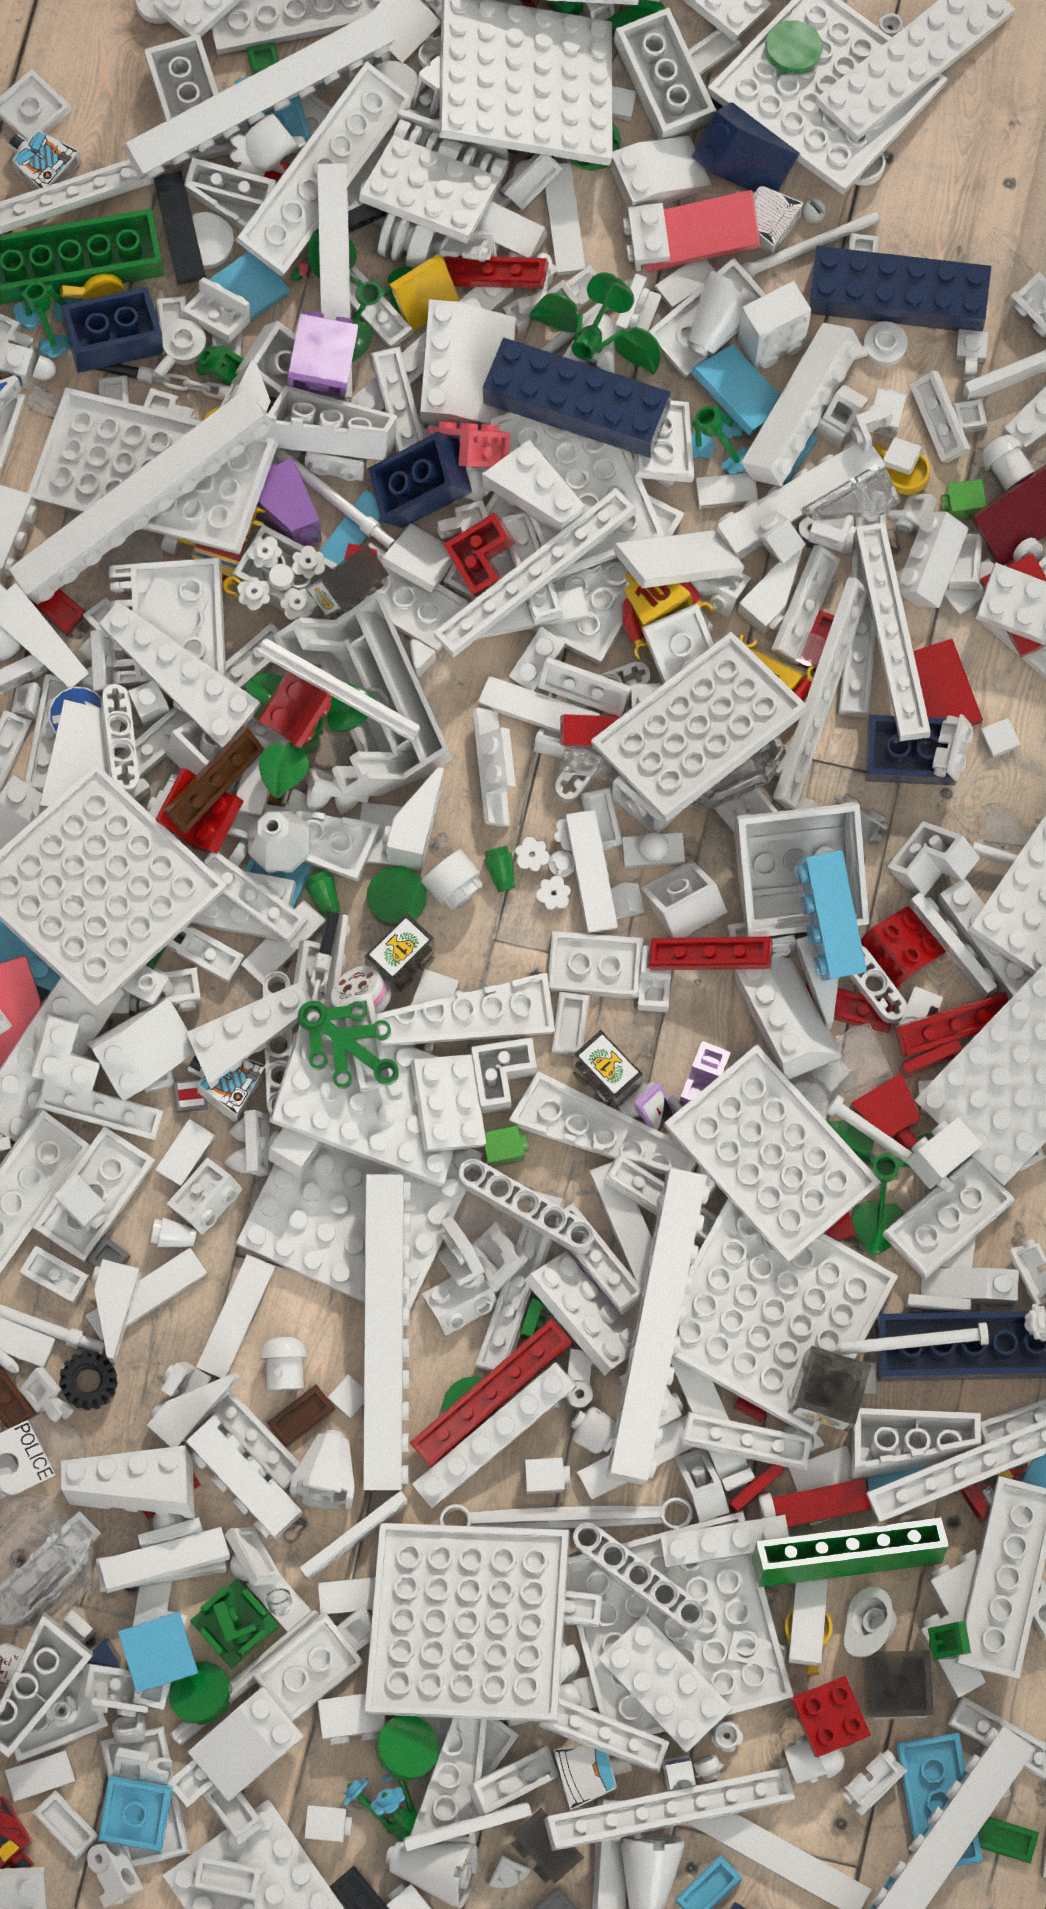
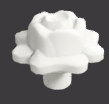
[1025,1304,1046,1341]

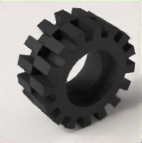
[59,1351,118,1410]

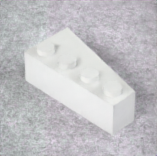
[264,385,397,460]
[851,1408,981,1481]
[186,1415,303,1540]
[61,1445,195,1519]
[0,1612,93,1758]

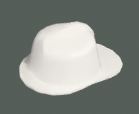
[844,1587,897,1658]

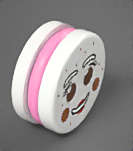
[331,965,391,1020]

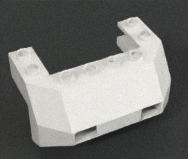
[274,590,452,796]

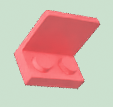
[428,421,511,467]

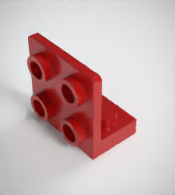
[257,671,332,749]
[156,768,244,854]
[860,906,946,990]
[791,1675,871,1758]

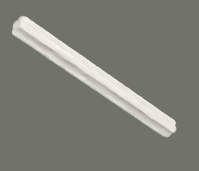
[257,639,420,741]
[171,1610,320,1746]

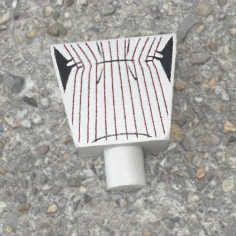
[736,186,804,256]

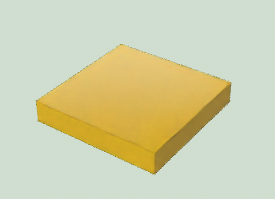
[389,254,460,332]

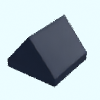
[87,1638,121,1667]

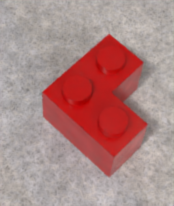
[443,513,516,597]

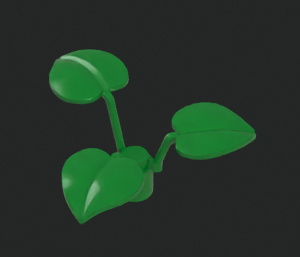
[308,230,413,362]
[529,272,661,375]
[246,673,378,799]
[826,1120,956,1255]

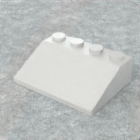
[420,299,516,428]

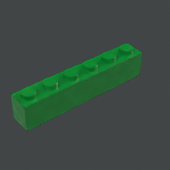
[752,1518,948,1587]

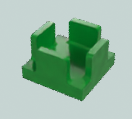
[190,1579,279,1669]

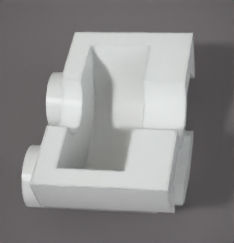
[472,1221,528,1292]

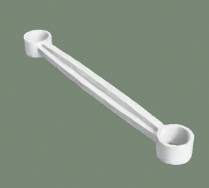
[440,1497,692,1530]

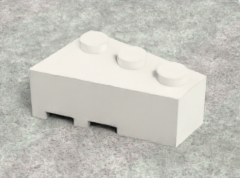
[184,157,277,230]
[482,440,585,534]

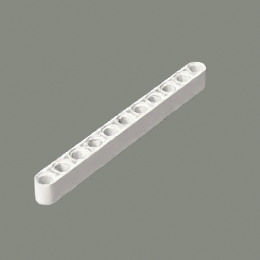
[589,1161,749,1481]

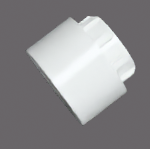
[421,849,482,910]

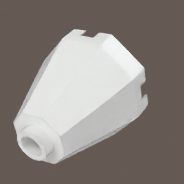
[248,811,310,873]
[290,1430,355,1511]

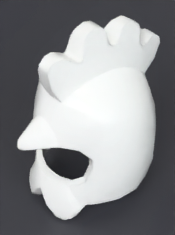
[230,113,306,177]

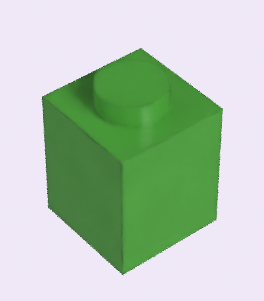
[940,479,987,520]
[483,1125,529,1168]

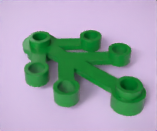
[298,1001,399,1089]

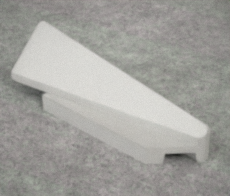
[0,583,89,688]

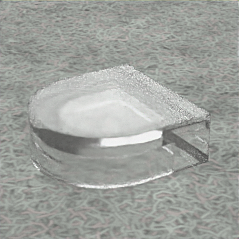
[795,631,826,667]

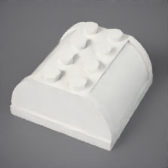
[734,802,869,937]

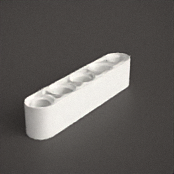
[263,971,293,1116]
[459,1159,594,1254]
[573,1522,705,1630]

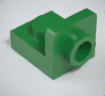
[196,345,243,385]
[520,1298,554,1340]
[213,1601,258,1645]
[927,1621,971,1660]

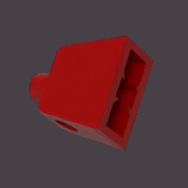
[849,1073,921,1150]

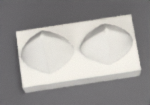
[77,630,119,692]
[304,768,369,815]
[224,1110,271,1177]

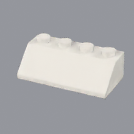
[734,956,841,1079]

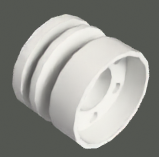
[378,213,442,269]

